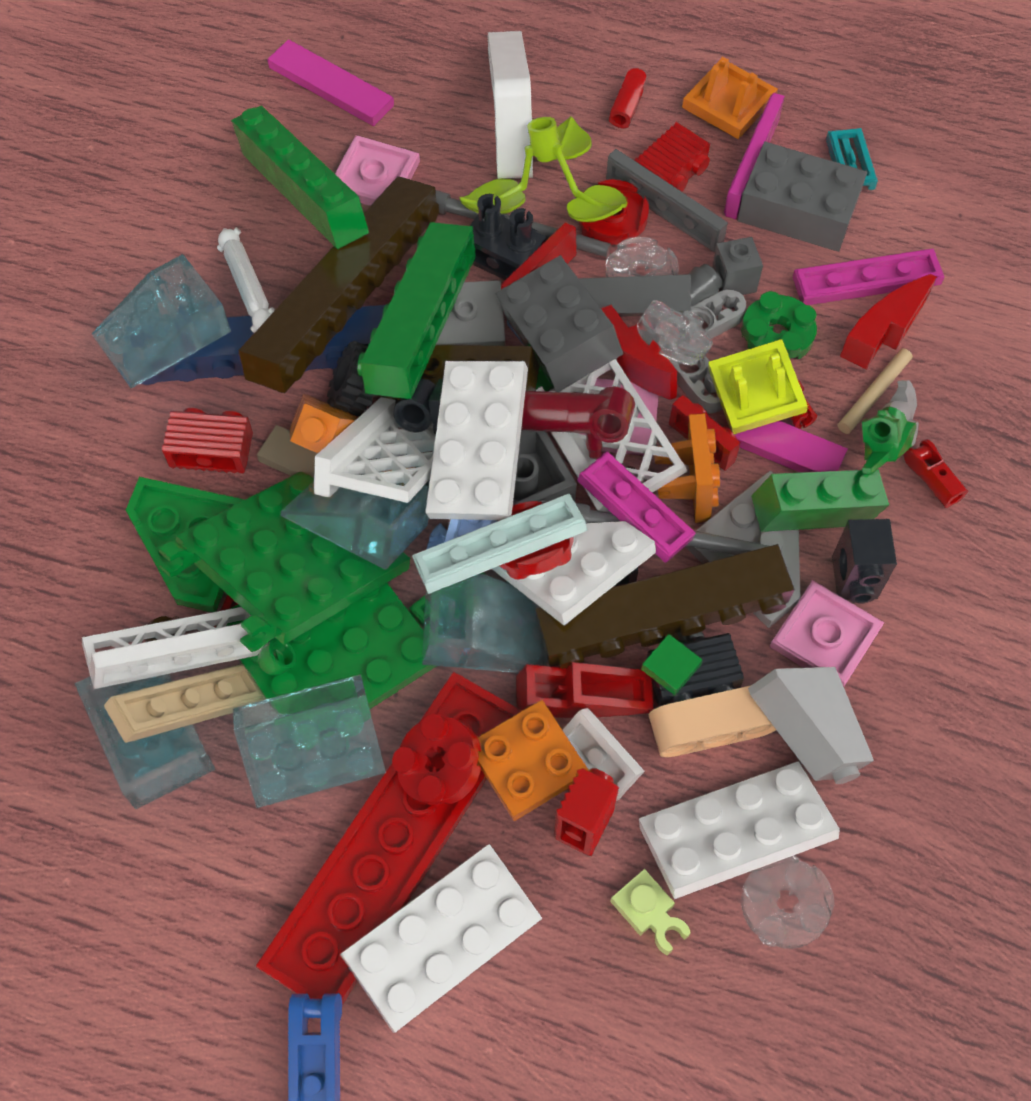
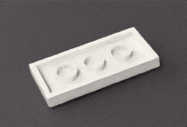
[426,361,528,520]
[639,761,840,899]
[340,844,542,1033]

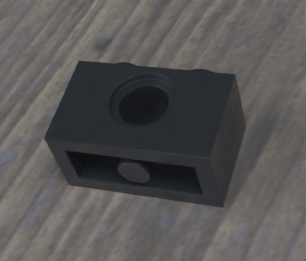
[832,519,897,604]

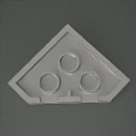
[685,470,800,628]

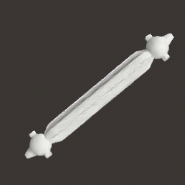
[217,227,275,333]

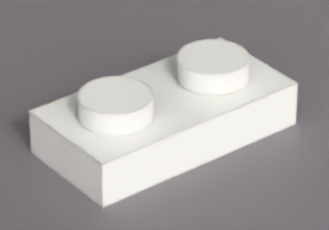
[563,708,644,801]

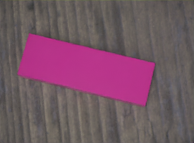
[729,421,848,473]
[577,451,696,563]

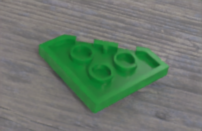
[126,476,244,613]

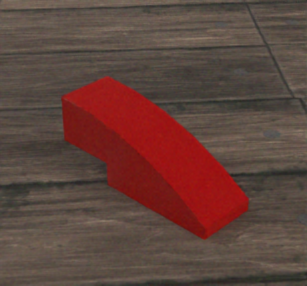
[840,274,937,370]
[601,304,677,400]
[516,662,654,718]

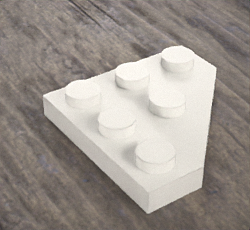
[492,521,656,625]

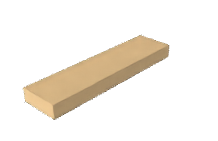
[104,664,265,743]

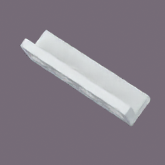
[82,607,268,689]

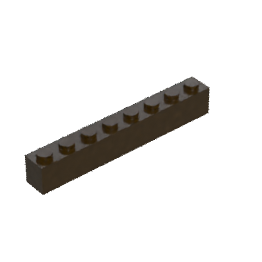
[238,176,439,394]

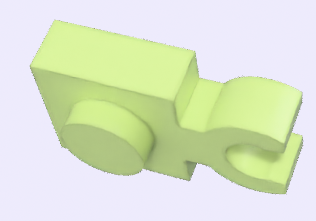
[610,869,691,955]

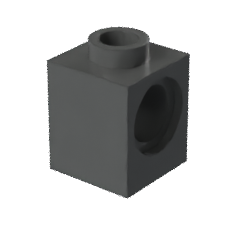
[712,237,763,295]

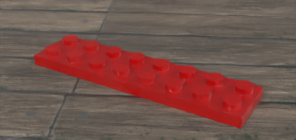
[256,671,522,1005]

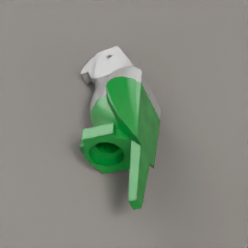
[862,380,919,474]

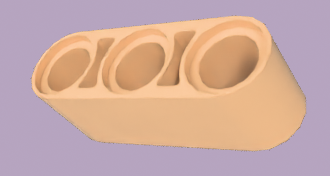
[648,686,776,757]

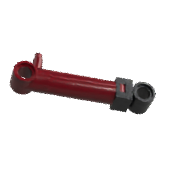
[393,378,635,459]

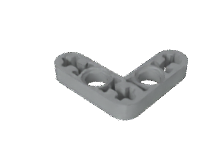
[652,290,746,413]

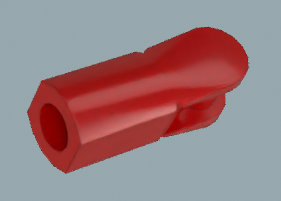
[609,68,646,129]
[903,439,968,508]

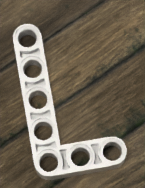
[488,31,533,179]

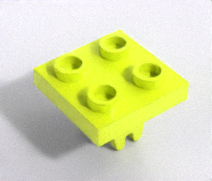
[708,339,808,434]

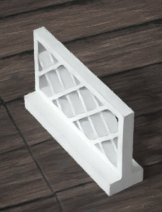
[536,359,688,514]
[314,397,436,503]

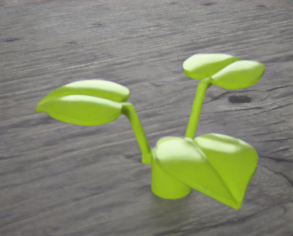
[460,116,627,222]

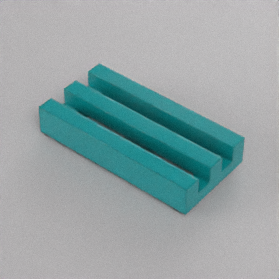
[826,128,878,191]

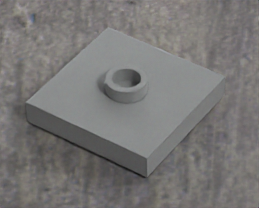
[436,280,505,346]

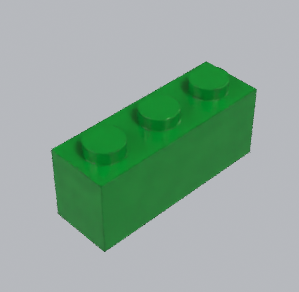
[751,469,889,532]

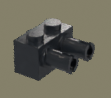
[470,193,546,280]

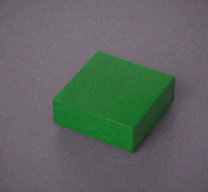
[641,634,703,696]

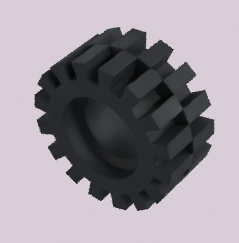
[327,340,376,417]

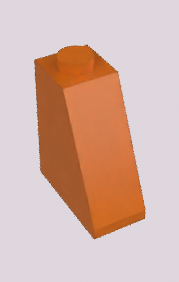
[290,394,358,453]

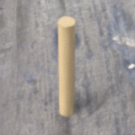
[837,348,913,434]

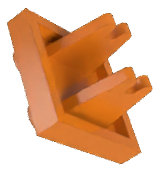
[682,56,778,140]
[654,414,720,523]
[477,700,589,821]

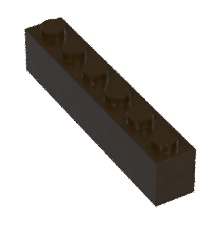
[536,544,795,669]

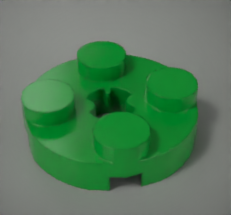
[741,291,817,359]

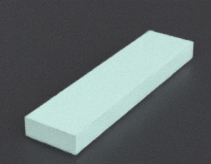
[412,494,587,594]

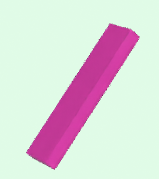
[267,39,394,127]
[724,93,785,219]
[792,248,945,305]

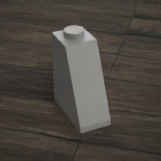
[748,667,874,784]

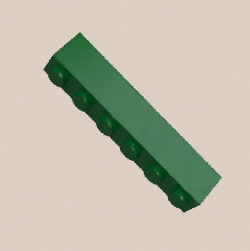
[231,105,369,249]
[357,222,476,399]

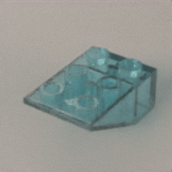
[91,254,231,389]
[280,472,429,570]
[422,573,547,673]

